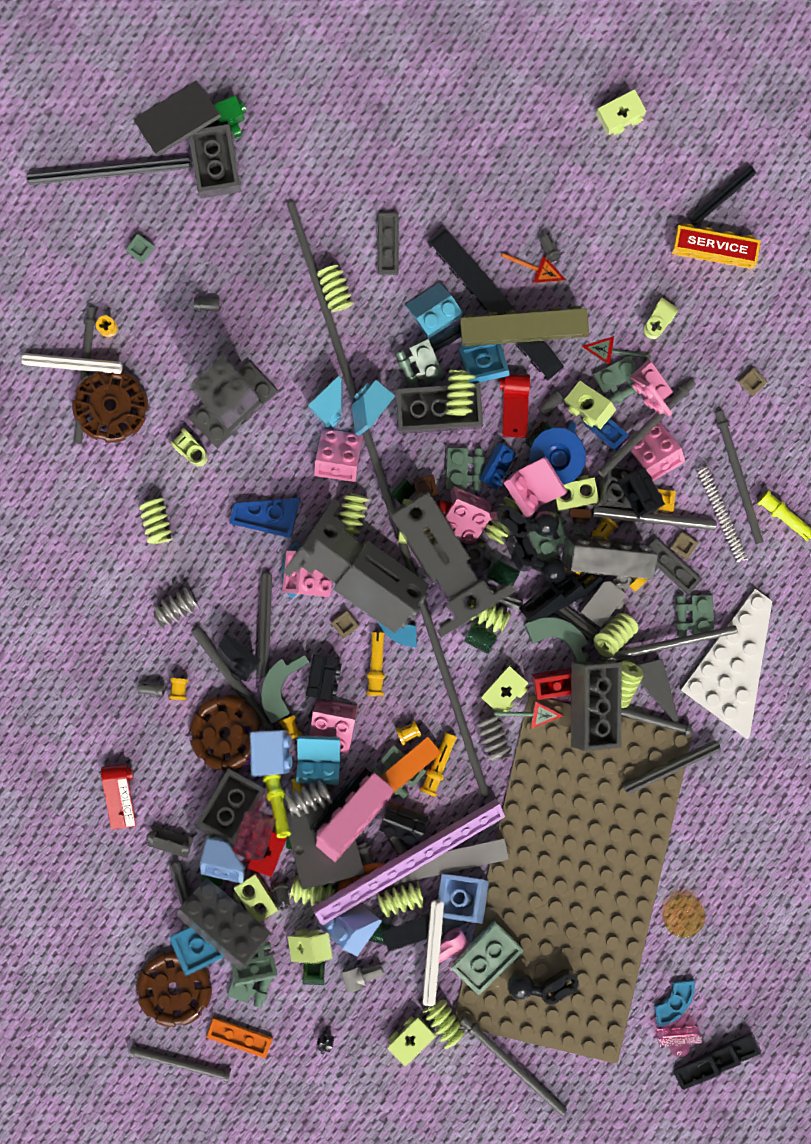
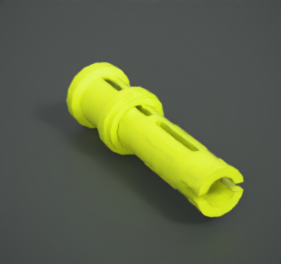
[757,489,811,541]
[262,774,291,838]

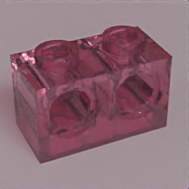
[233,811,276,860]

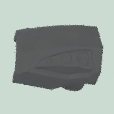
[598,461,635,511]

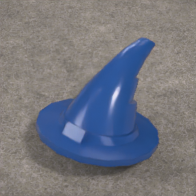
[530,422,586,485]

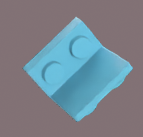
[296,736,340,785]

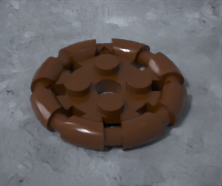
[72,370,148,443]
[189,694,261,771]
[136,950,212,1027]

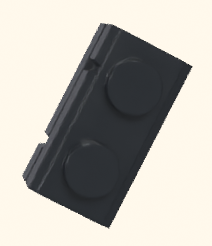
[618,467,665,519]
[306,654,342,700]
[379,802,429,845]

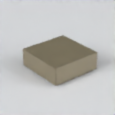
[738,367,767,397]
[669,531,699,560]
[330,610,360,639]

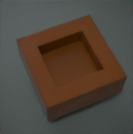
[413,475,438,497]
[568,508,591,523]

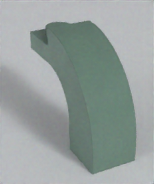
[524,618,590,662]
[262,653,310,724]

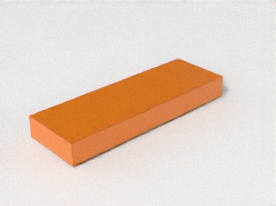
[380,736,441,794]
[206,1016,273,1059]

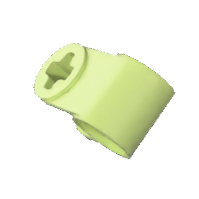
[644,298,679,339]
[169,428,208,467]

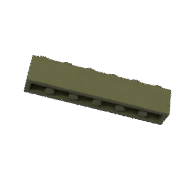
[460,306,589,347]

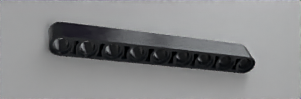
[427,228,564,381]

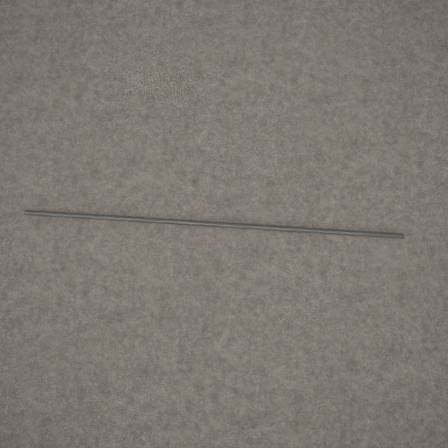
[287,202,490,797]

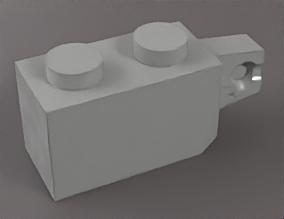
[579,576,632,628]

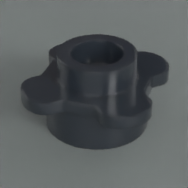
[317,1030,334,1055]

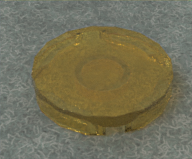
[663,895,706,938]

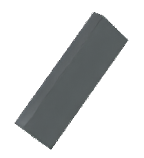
[378,212,399,275]
[648,537,702,595]

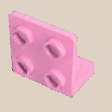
[630,360,673,416]
[625,422,685,481]
[314,428,363,482]
[504,457,567,518]
[444,486,492,545]
[282,551,332,597]
[309,698,358,754]

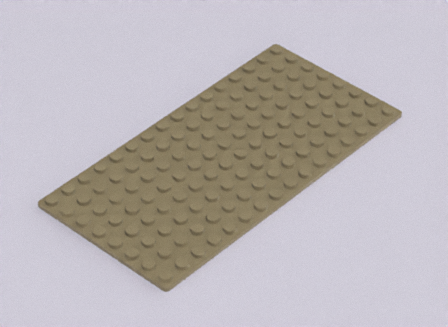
[454,695,692,1063]

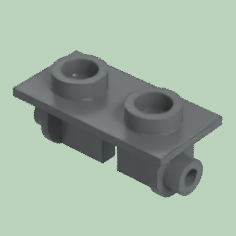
[147,825,193,858]

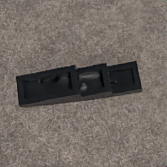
[519,572,604,622]
[382,912,467,952]
[673,1032,762,1090]

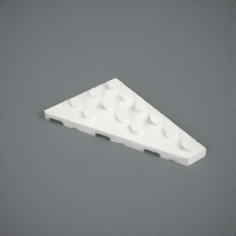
[680,589,772,739]

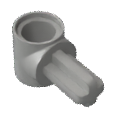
[341,964,384,993]

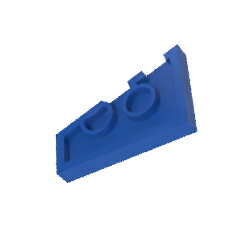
[229,497,301,539]

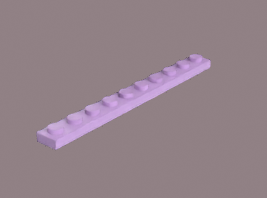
[312,799,505,925]

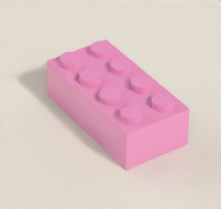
[316,773,394,862]

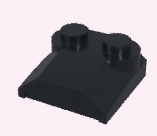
[216,634,261,682]

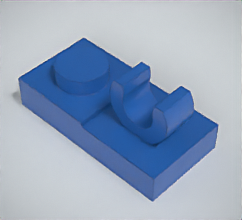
[584,418,630,452]
[479,443,516,490]

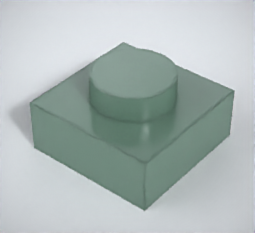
[125,234,155,264]

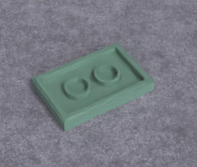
[449,920,524,995]

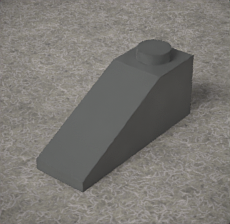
[637,659,679,722]

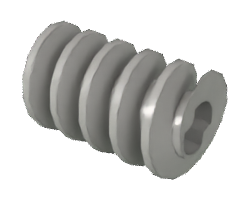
[153,588,200,629]
[476,716,513,761]
[285,780,333,819]

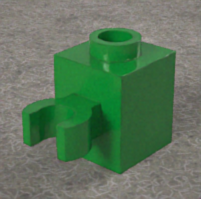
[213,95,247,139]

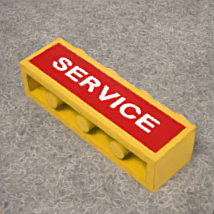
[671,224,761,269]

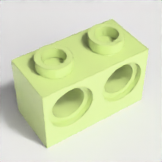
[554,475,599,512]
[233,872,278,922]

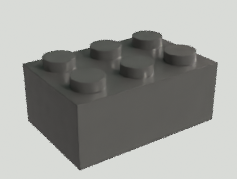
[189,124,242,199]
[196,769,265,849]

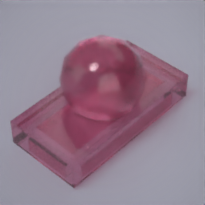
[656,1027,702,1057]

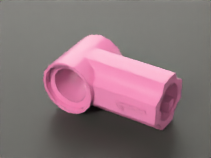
[425,928,470,963]

